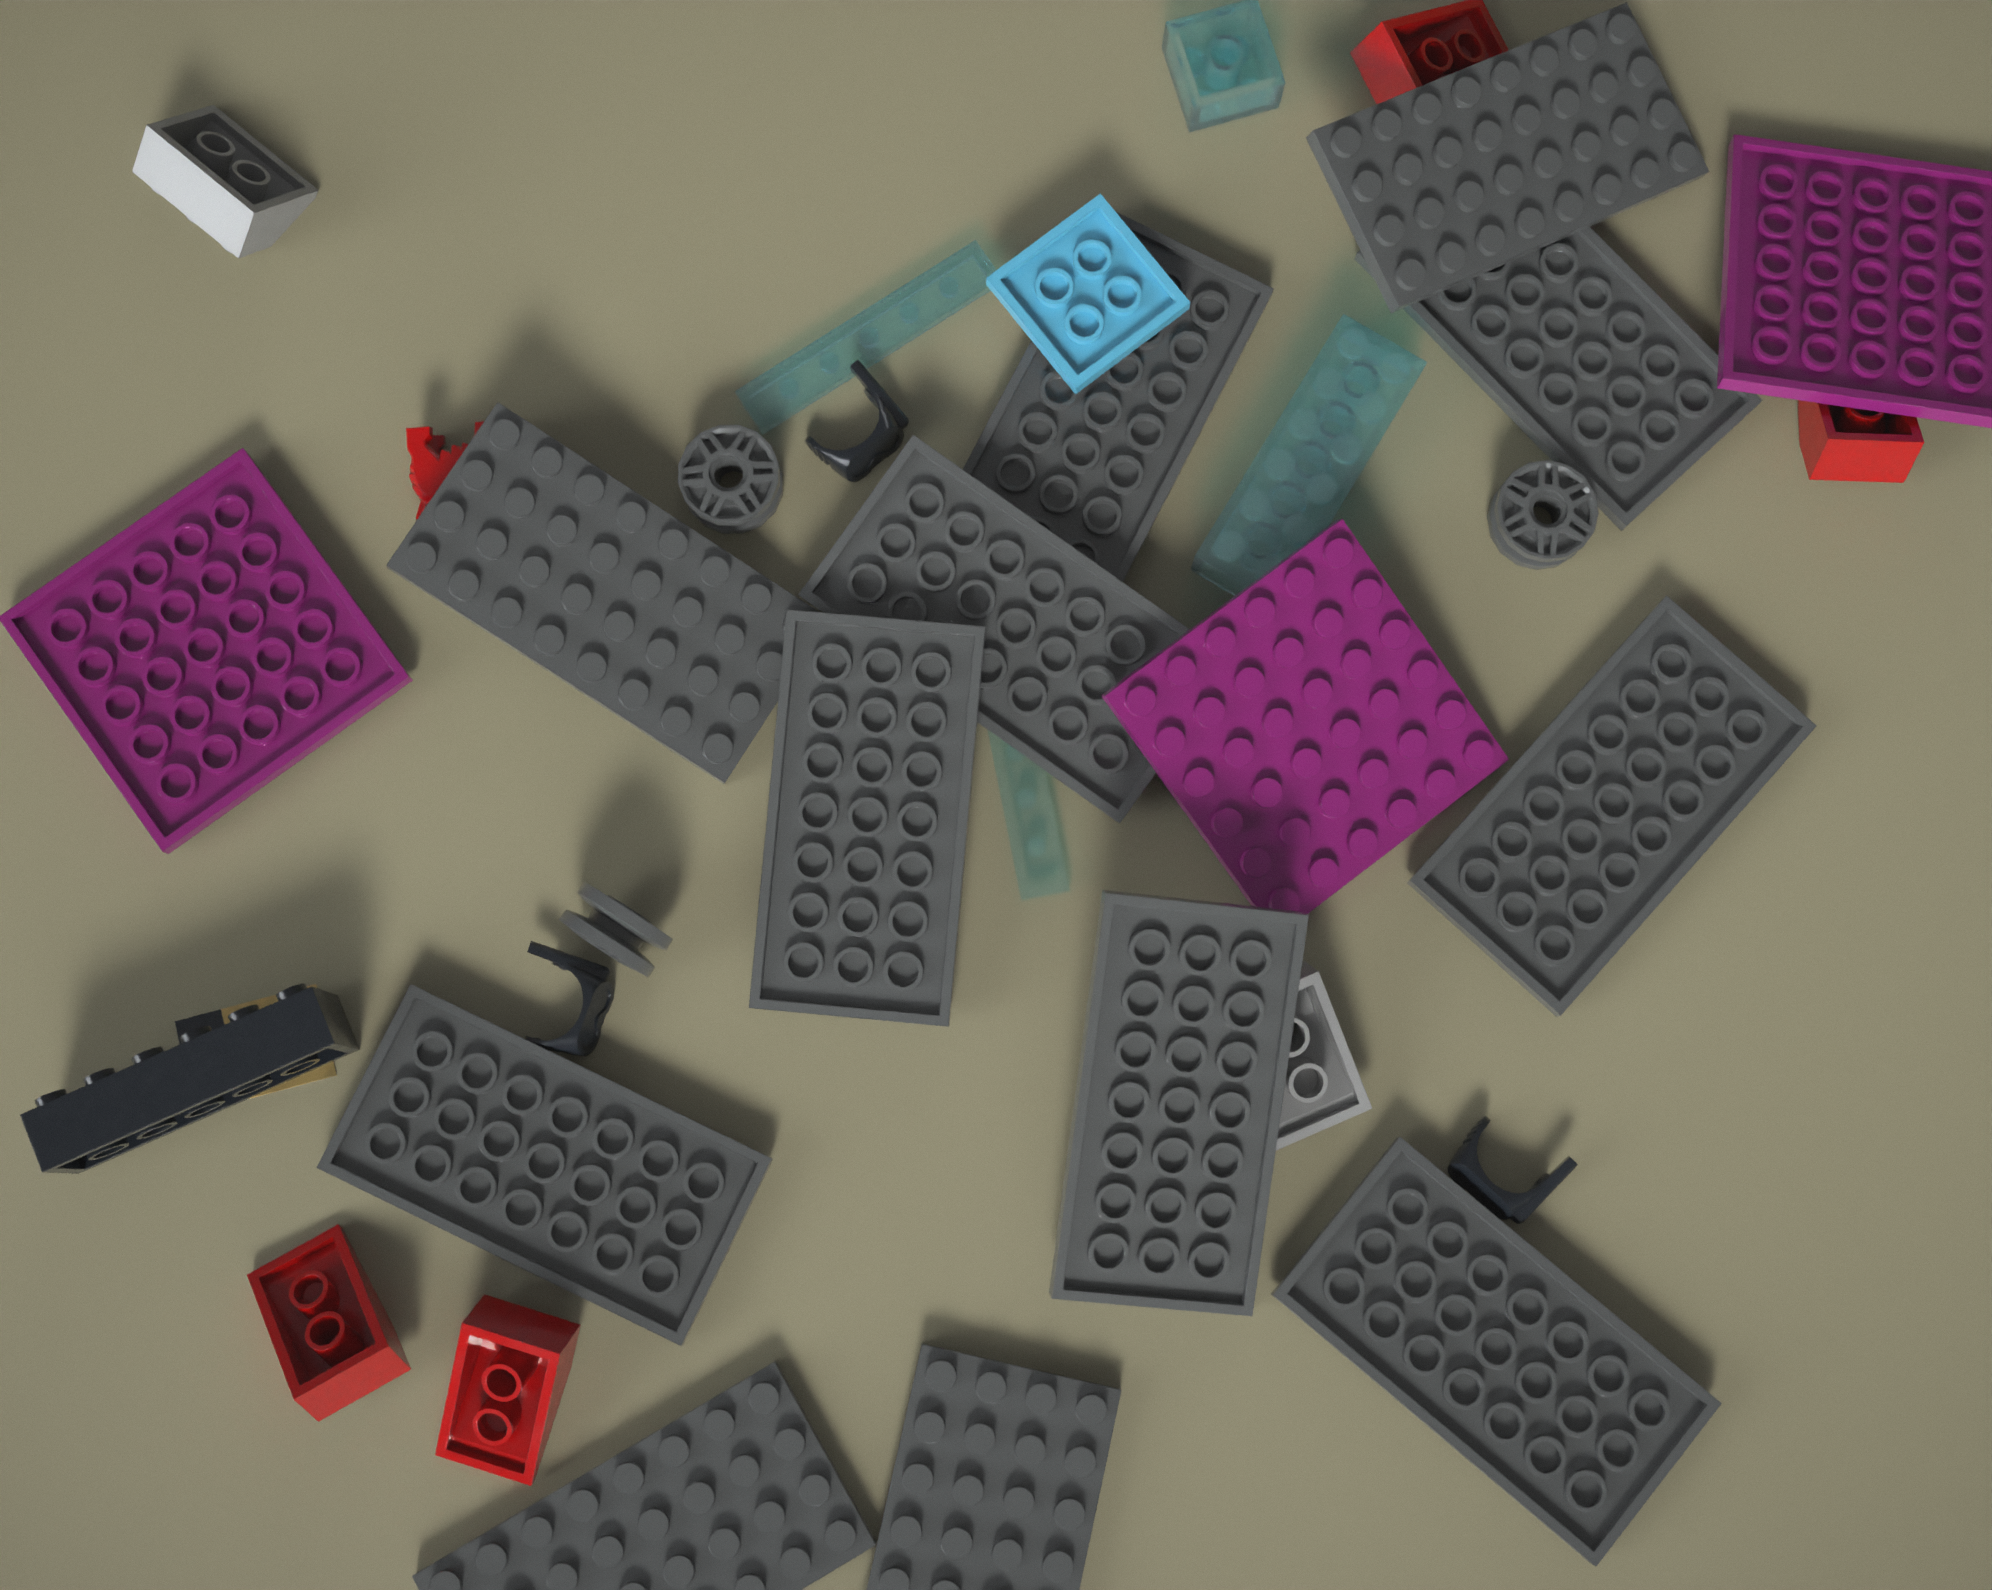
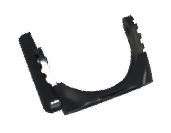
[805,359,909,482]
[525,941,614,1056]
[1447,1116,1578,1224]

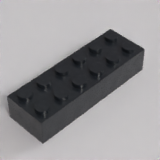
[20,983,360,1174]

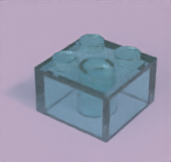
[1161,0,1285,133]

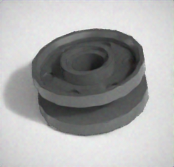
[678,425,783,534]
[1487,460,1599,570]
[559,882,673,978]

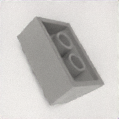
[132,105,318,259]

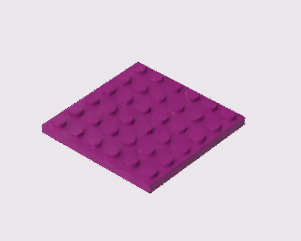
[1717,134,1992,428]
[0,448,413,854]
[1101,519,1509,914]

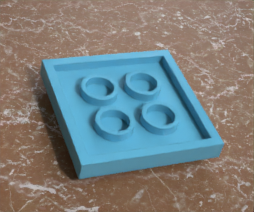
[986,193,1191,394]

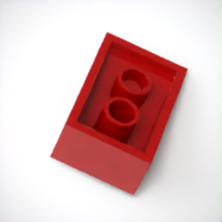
[1350,0,1509,104]
[1798,400,1925,483]
[247,1224,411,1422]
[435,1294,581,1486]

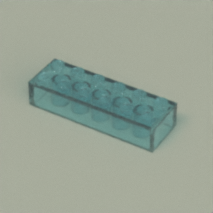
[1190,314,1428,596]

